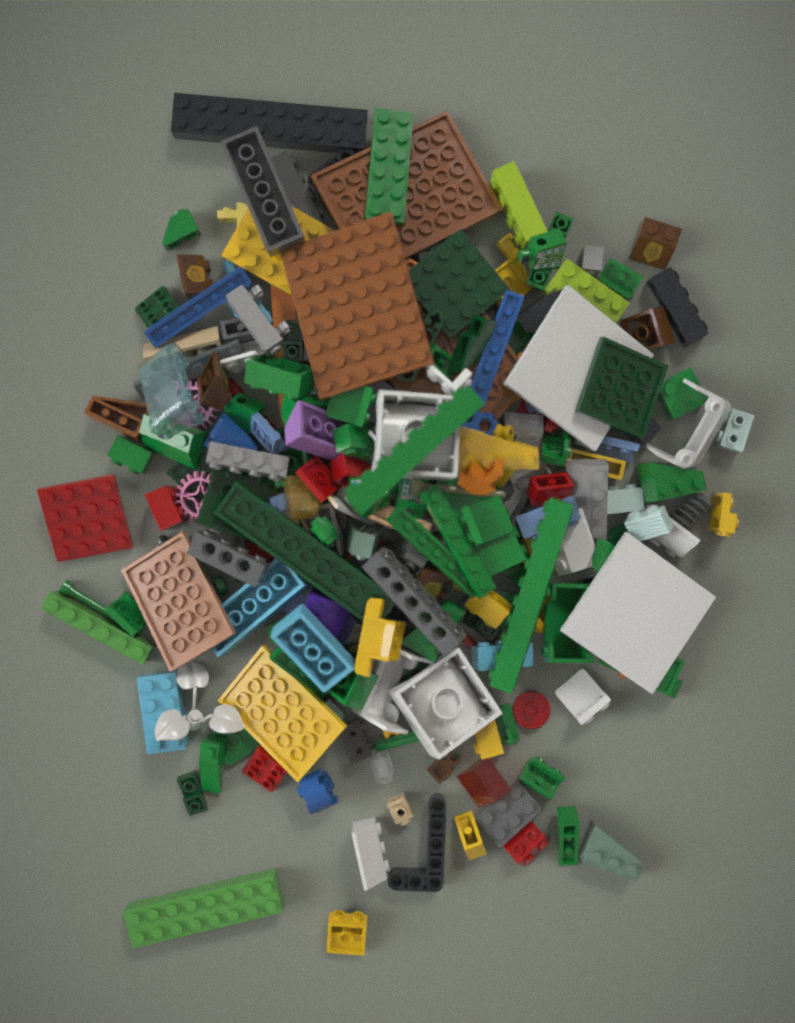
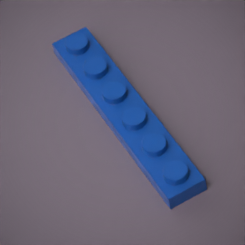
[144,266,252,348]
[470,290,525,408]

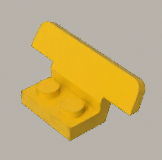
[354,598,406,677]

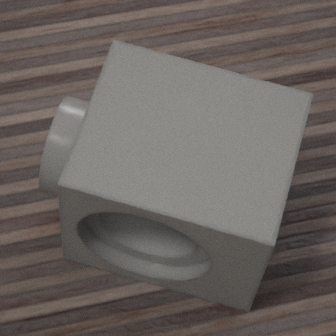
[580,246,604,277]

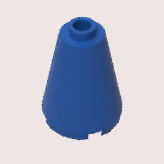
[203,413,260,451]

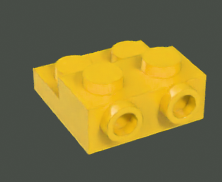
[708,492,739,537]
[326,910,368,956]

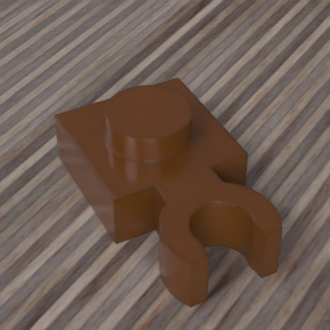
[427,750,461,784]

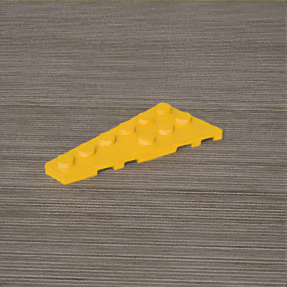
[458,426,539,471]

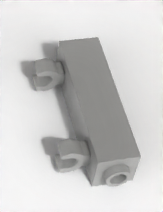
[226,285,290,357]

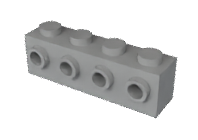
[206,442,289,481]

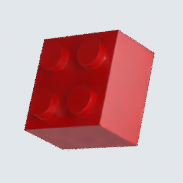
[144,485,189,531]

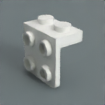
[219,340,264,374]
[426,365,472,395]
[504,412,544,452]
[555,669,611,725]

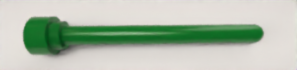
[59,579,143,635]

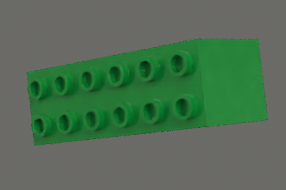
[437,471,529,578]

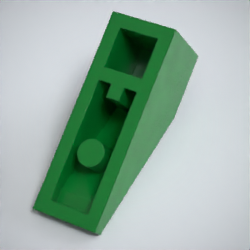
[199,735,227,794]
[556,806,580,866]

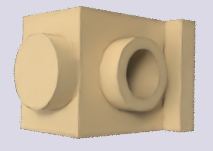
[386,792,414,825]

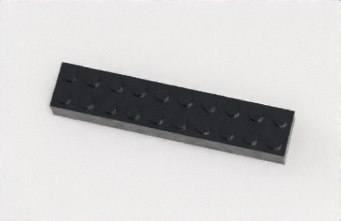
[171,93,368,154]

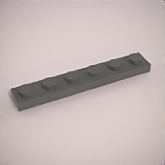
[133,338,246,400]

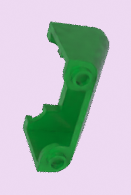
[541,582,594,663]

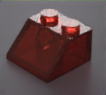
[457,758,511,807]

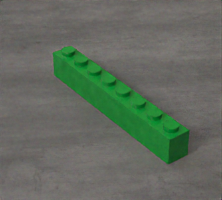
[344,385,485,516]

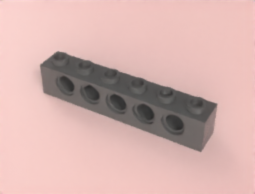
[363,547,467,656]

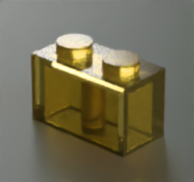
[283,475,320,521]

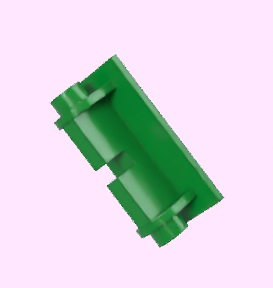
[495,703,520,745]

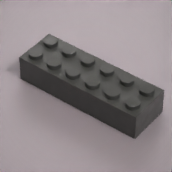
[220,126,306,257]

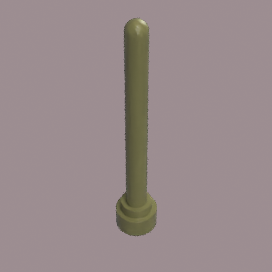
[411,478,506,498]

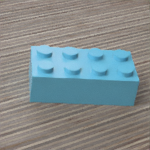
[270,603,355,693]
[137,670,190,755]

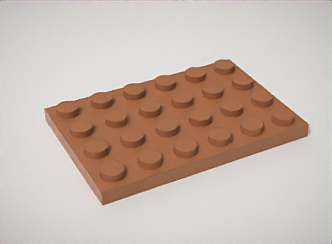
[121,532,236,672]

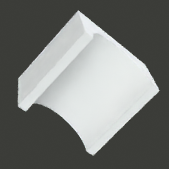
[371,390,460,481]
[387,647,502,760]

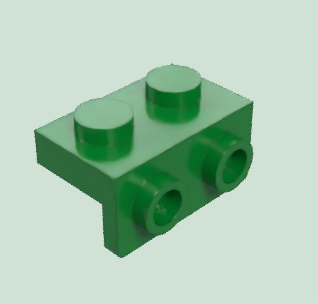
[598,257,644,300]
[541,430,572,466]
[104,591,147,637]
[518,757,566,800]

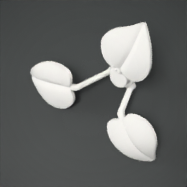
[155,661,244,741]

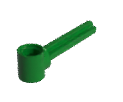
[374,731,420,752]

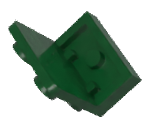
[135,286,180,328]

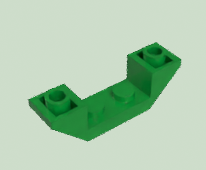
[526,211,574,291]

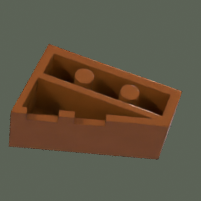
[84,396,157,442]

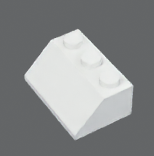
[640,505,700,559]
[556,508,596,576]
[352,817,390,890]

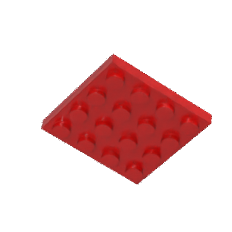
[37,474,134,562]

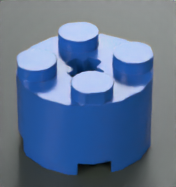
[297,768,339,814]

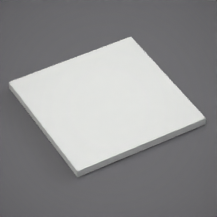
[504,285,654,451]
[560,532,716,694]

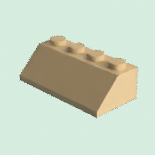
[143,326,227,375]

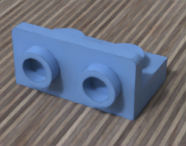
[250,412,288,455]
[594,436,640,463]

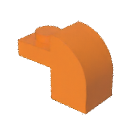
[458,457,503,495]

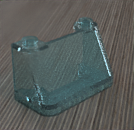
[137,342,205,439]

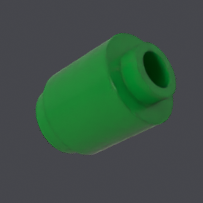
[310,516,340,546]

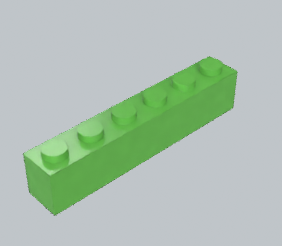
[41,590,157,665]

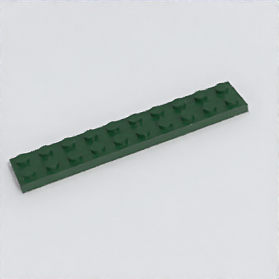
[214,481,395,621]

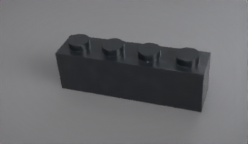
[646,267,709,348]

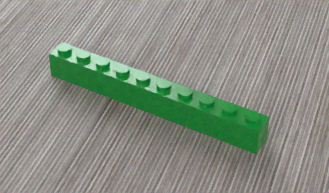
[488,497,576,694]

